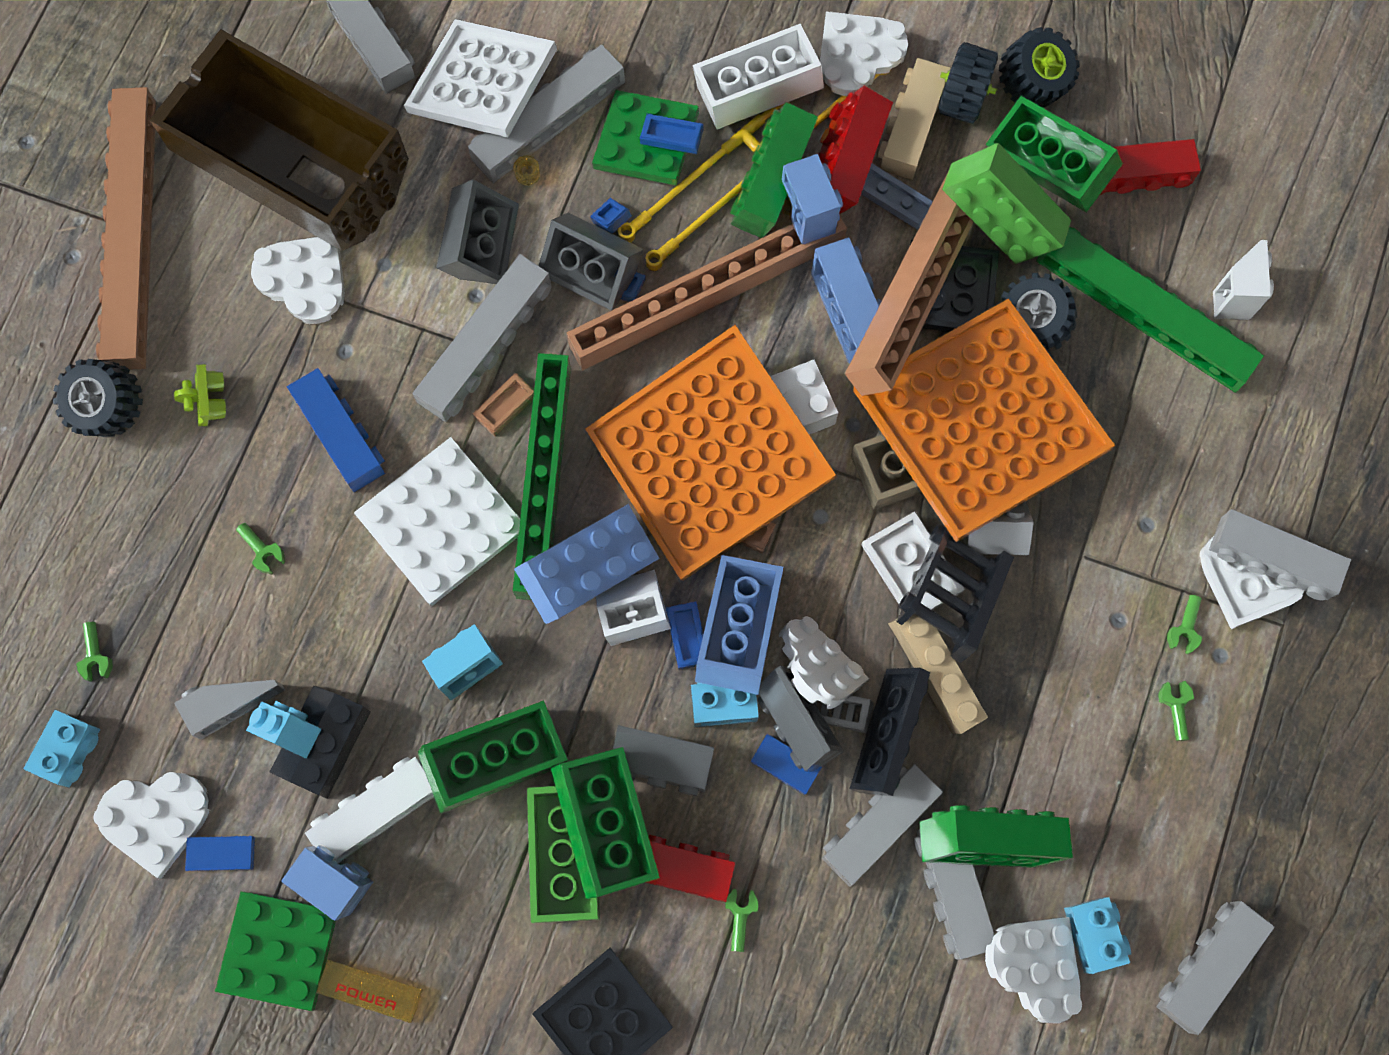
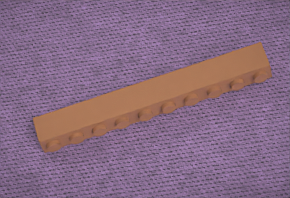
[96,87,156,370]
[845,171,973,396]
[567,217,847,371]

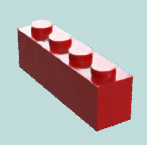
[1100,139,1201,195]
[645,835,735,903]

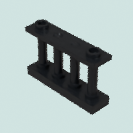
[896,524,1014,663]

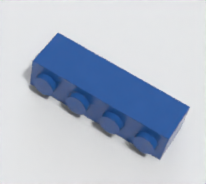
[286,368,386,492]

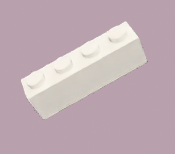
[305,757,434,863]

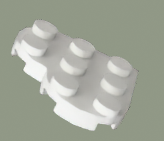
[820,11,908,96]
[251,237,345,324]
[1200,536,1304,629]
[779,616,869,709]
[94,772,209,879]
[986,917,1082,1024]

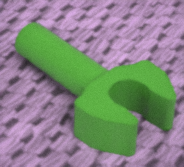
[236,523,285,575]
[1167,595,1202,654]
[76,622,113,682]
[1158,681,1194,741]
[725,889,758,952]

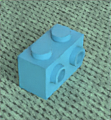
[422,624,503,700]
[691,682,758,727]
[246,701,321,758]
[23,710,100,788]
[1064,897,1131,974]

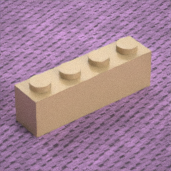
[878,58,950,180]
[888,614,988,734]

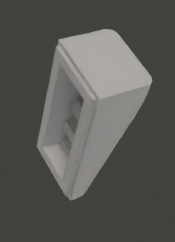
[815,696,874,733]

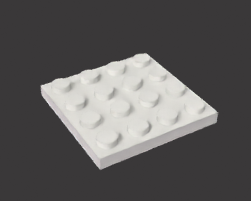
[404,19,557,138]
[354,437,520,607]

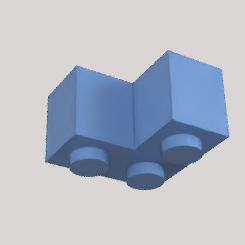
[782,154,843,245]
[281,845,373,921]

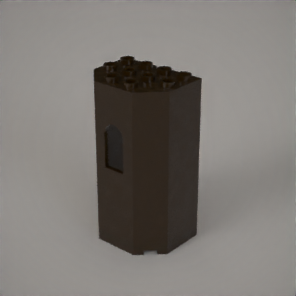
[150,29,409,251]

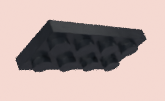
[849,667,931,796]

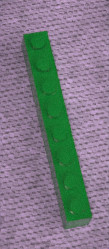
[1036,227,1265,393]
[513,353,571,600]

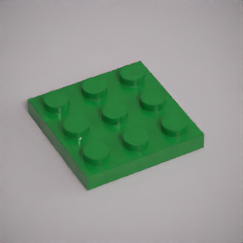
[592,90,699,186]
[215,891,336,1011]

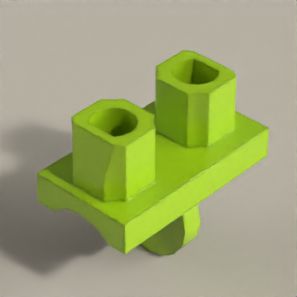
[174,364,226,426]

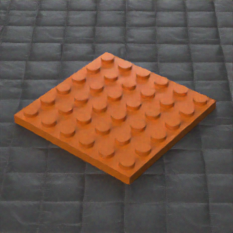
[853,298,1115,542]
[585,325,837,581]

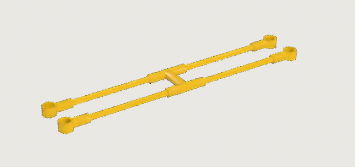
[618,69,891,271]

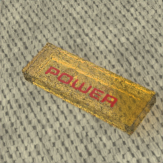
[316,960,423,1023]

